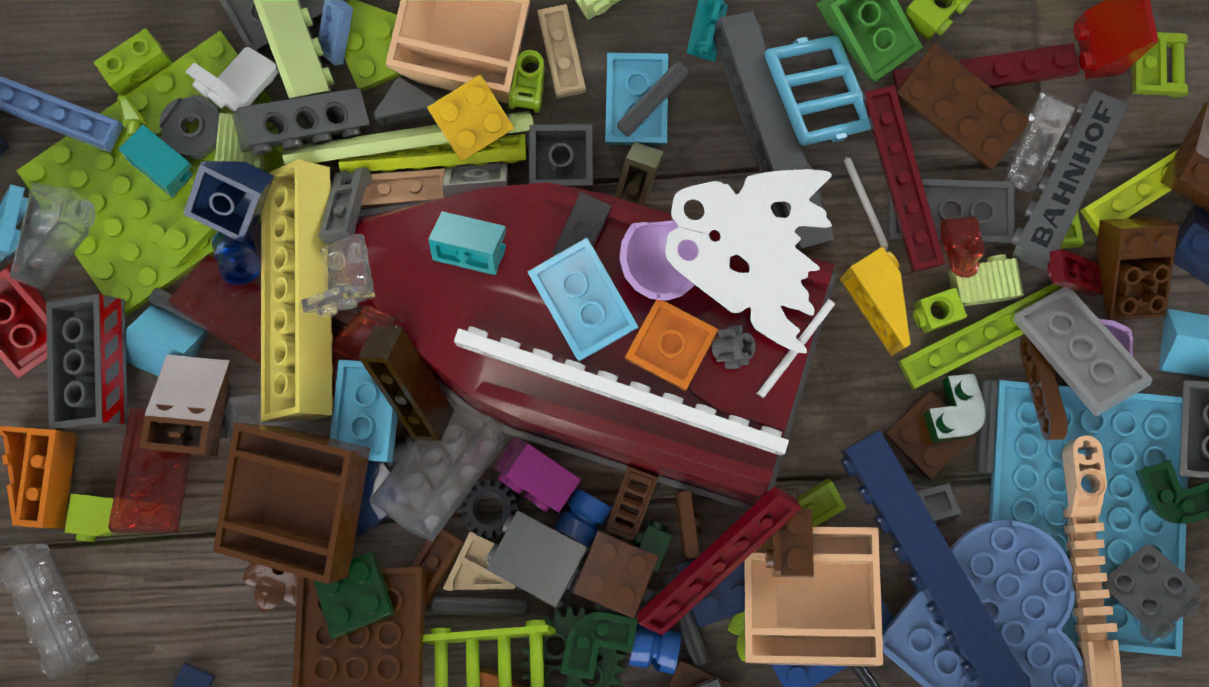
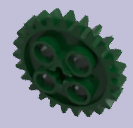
[520,606,626,687]

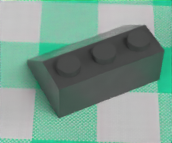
[1179,380,1209,481]

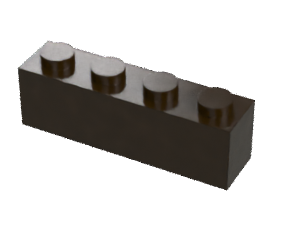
[358,326,455,441]

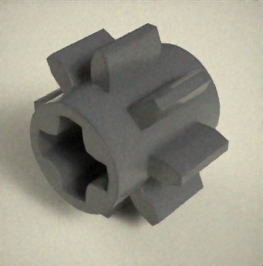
[712,325,755,369]

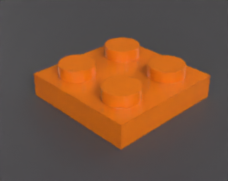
[625,299,719,391]

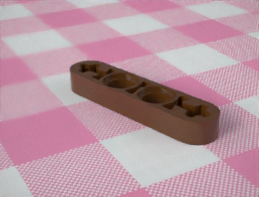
[1020,334,1068,440]

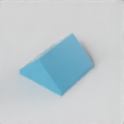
[125,305,208,377]
[1159,309,1209,379]

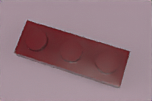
[1047,249,1103,296]

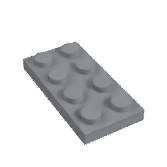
[1013,287,1153,417]

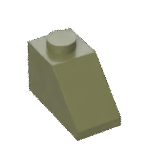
[614,142,663,206]

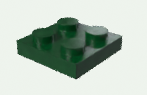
[313,551,395,639]

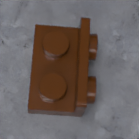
[765,508,814,578]

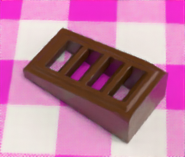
[605,465,659,540]

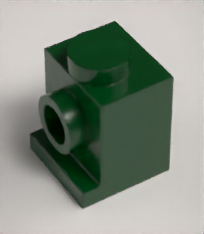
[633,519,673,572]

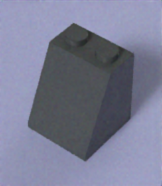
[486,510,591,608]

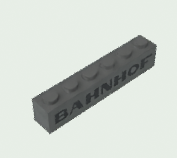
[1011,90,1130,272]

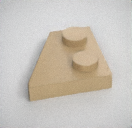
[443,532,516,591]

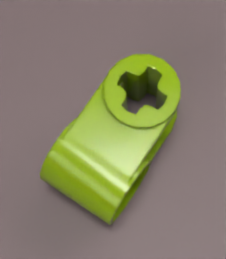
[508,50,545,113]

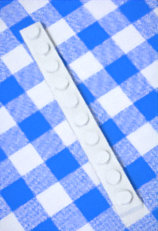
[454,326,789,456]

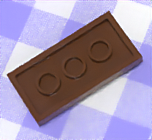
[896,44,1030,170]

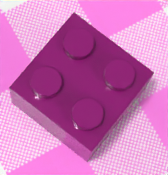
[493,436,581,513]

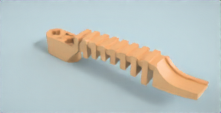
[1062,435,1122,687]

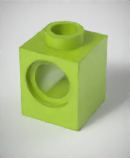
[912,287,967,334]

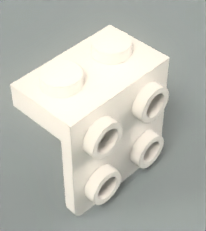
[186,47,279,112]

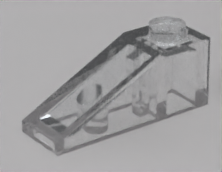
[1004,91,1076,194]

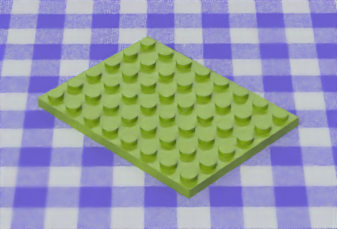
[16,31,318,317]

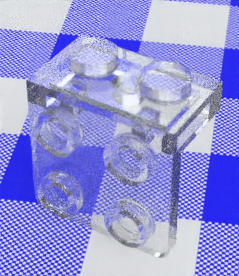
[301,234,375,317]

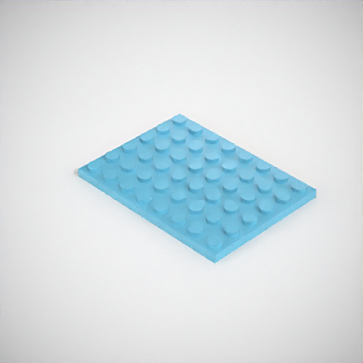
[989,380,1188,657]

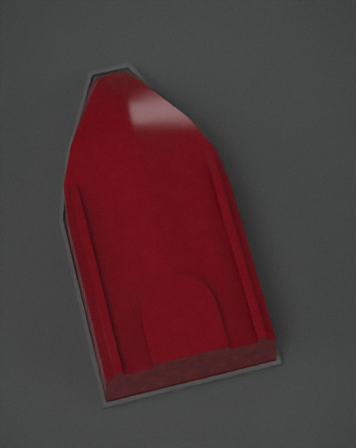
[331,182,837,511]

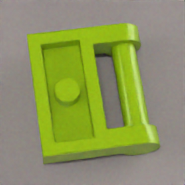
[1131,32,1189,98]

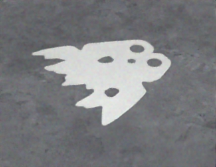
[665,169,832,354]

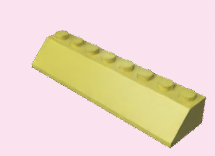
[261,159,333,422]

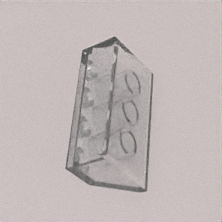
[369,403,507,542]
[0,544,99,681]

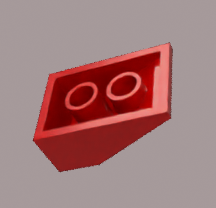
[1073,0,1159,80]
[0,260,47,378]

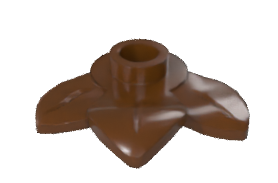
[242,563,298,611]

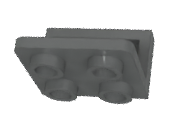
[1103,544,1200,643]

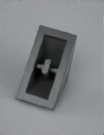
[374,77,436,128]

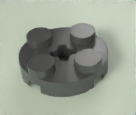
[160,95,221,160]

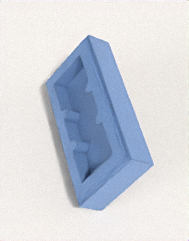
[318,0,353,65]

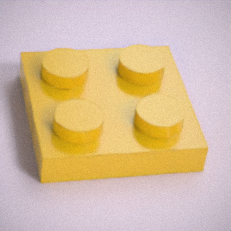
[427,74,514,162]

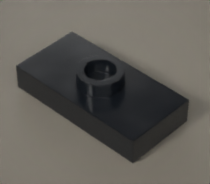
[552,192,612,255]

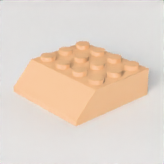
[386,0,531,103]
[744,527,883,667]

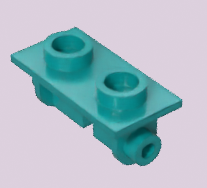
[686,0,728,62]

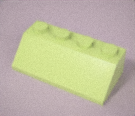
[253,0,335,99]

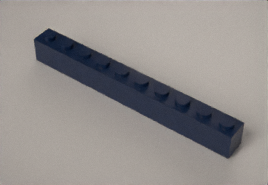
[840,430,1032,687]

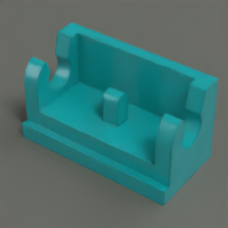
[119,125,193,198]
[428,211,506,275]

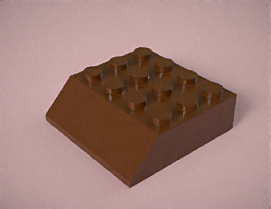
[213,422,371,584]

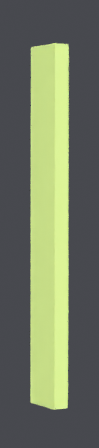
[283,111,534,165]

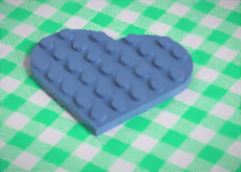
[882,520,1086,687]

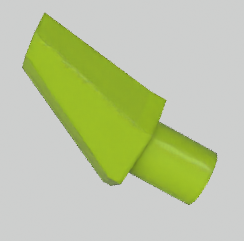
[117,95,146,139]

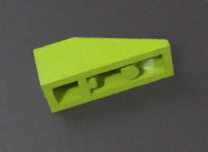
[64,494,177,542]

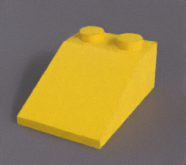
[840,246,911,357]

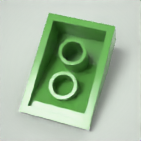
[816,0,923,83]

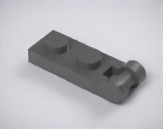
[318,167,371,244]

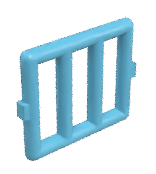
[764,35,871,146]

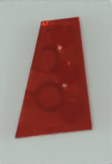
[332,305,397,361]

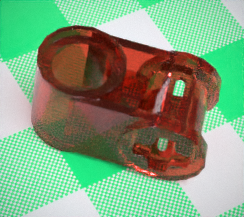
[940,216,985,278]

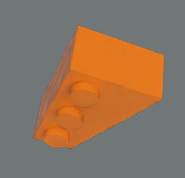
[0,426,77,529]

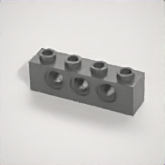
[232,88,370,155]

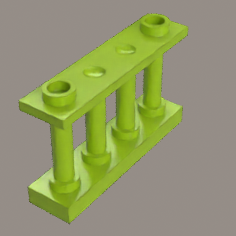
[423,620,556,687]

